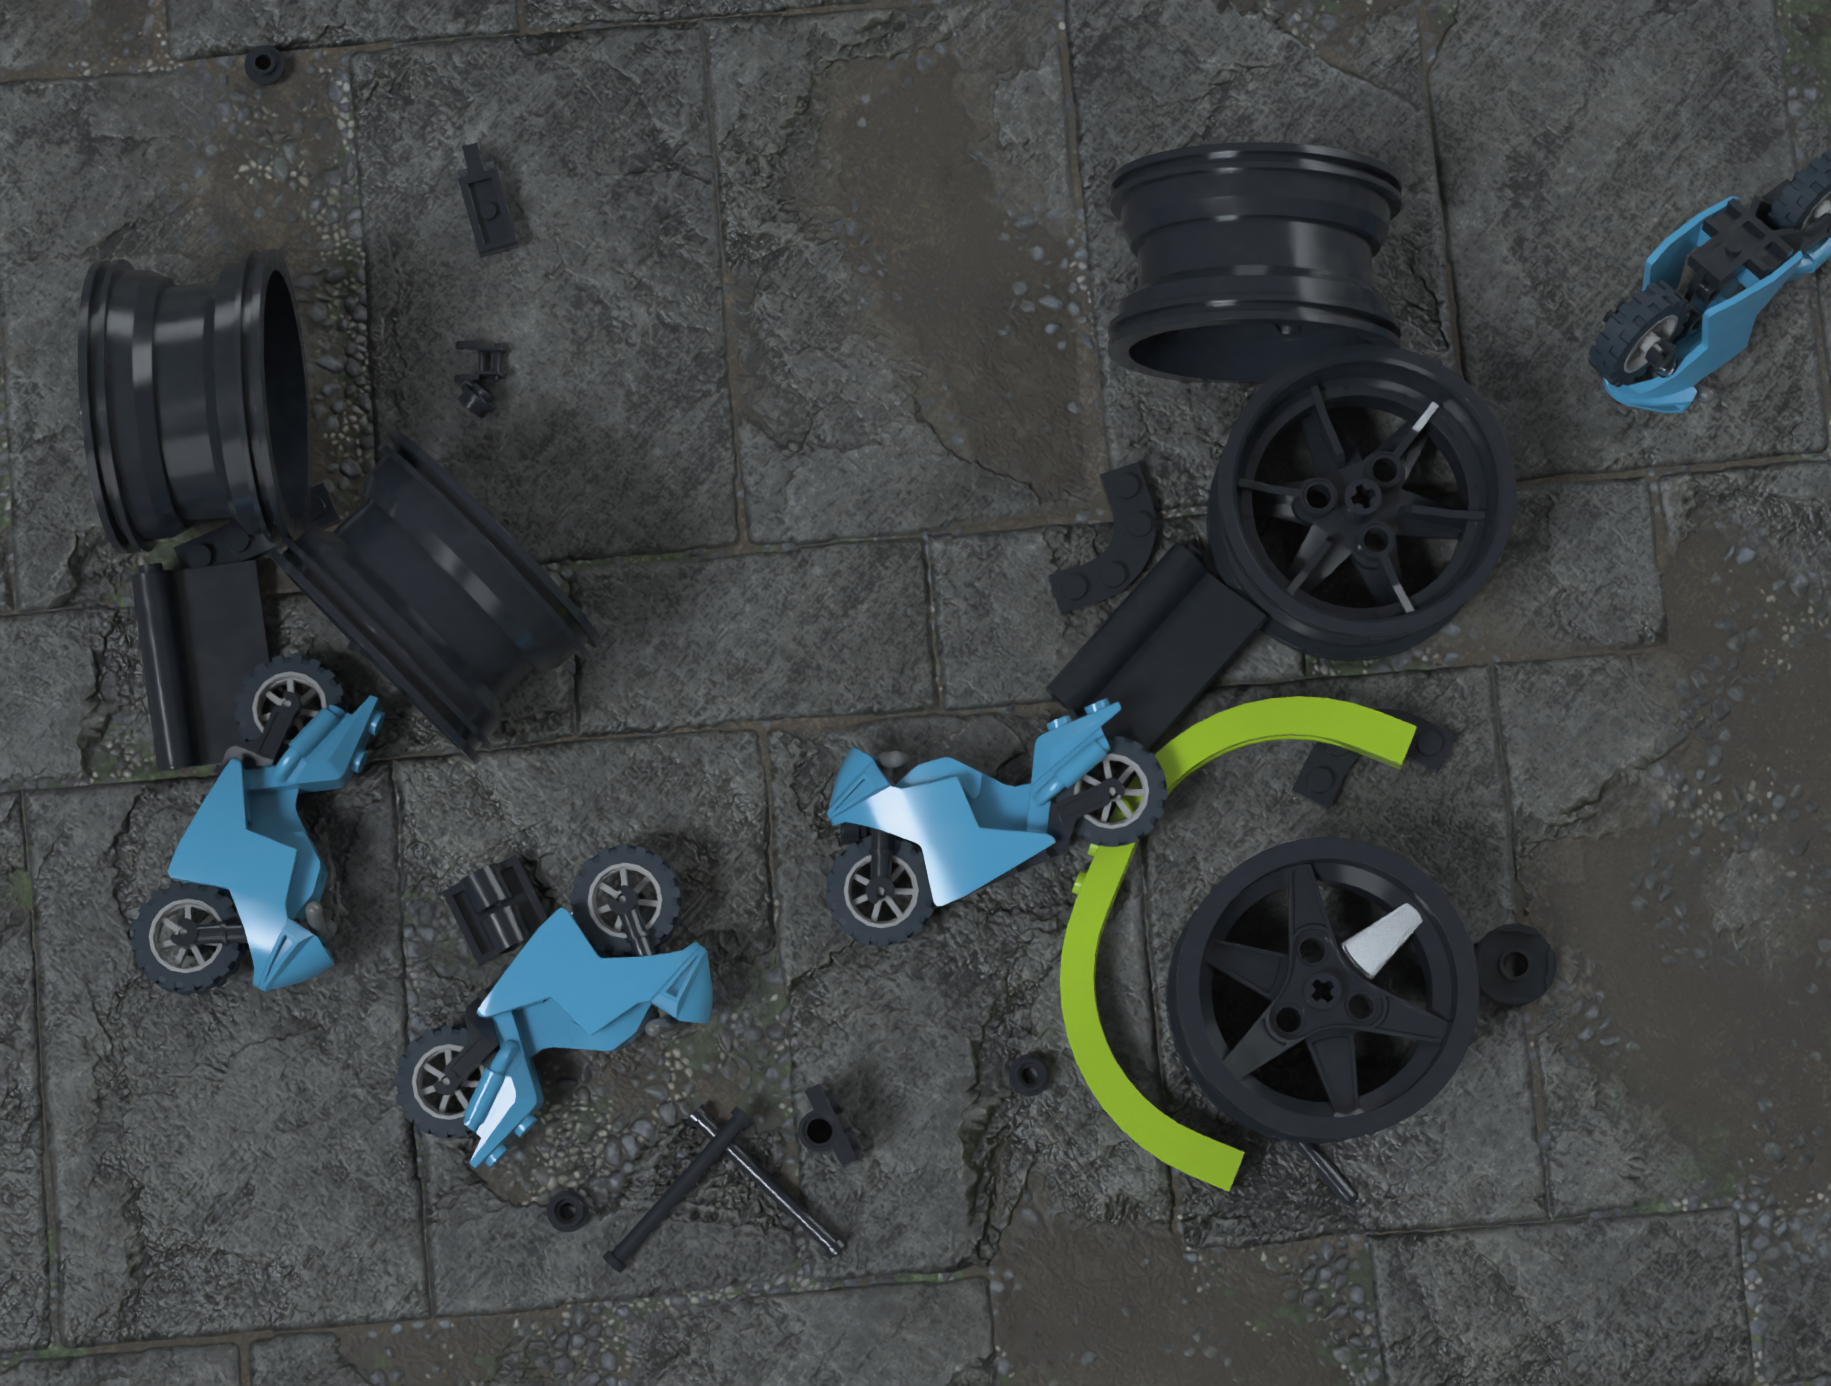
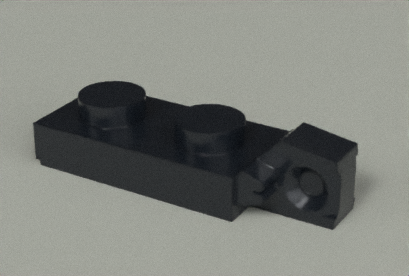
[458,142,519,258]

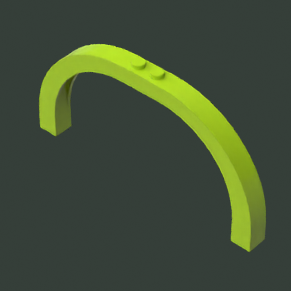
[1060,696,1417,1192]

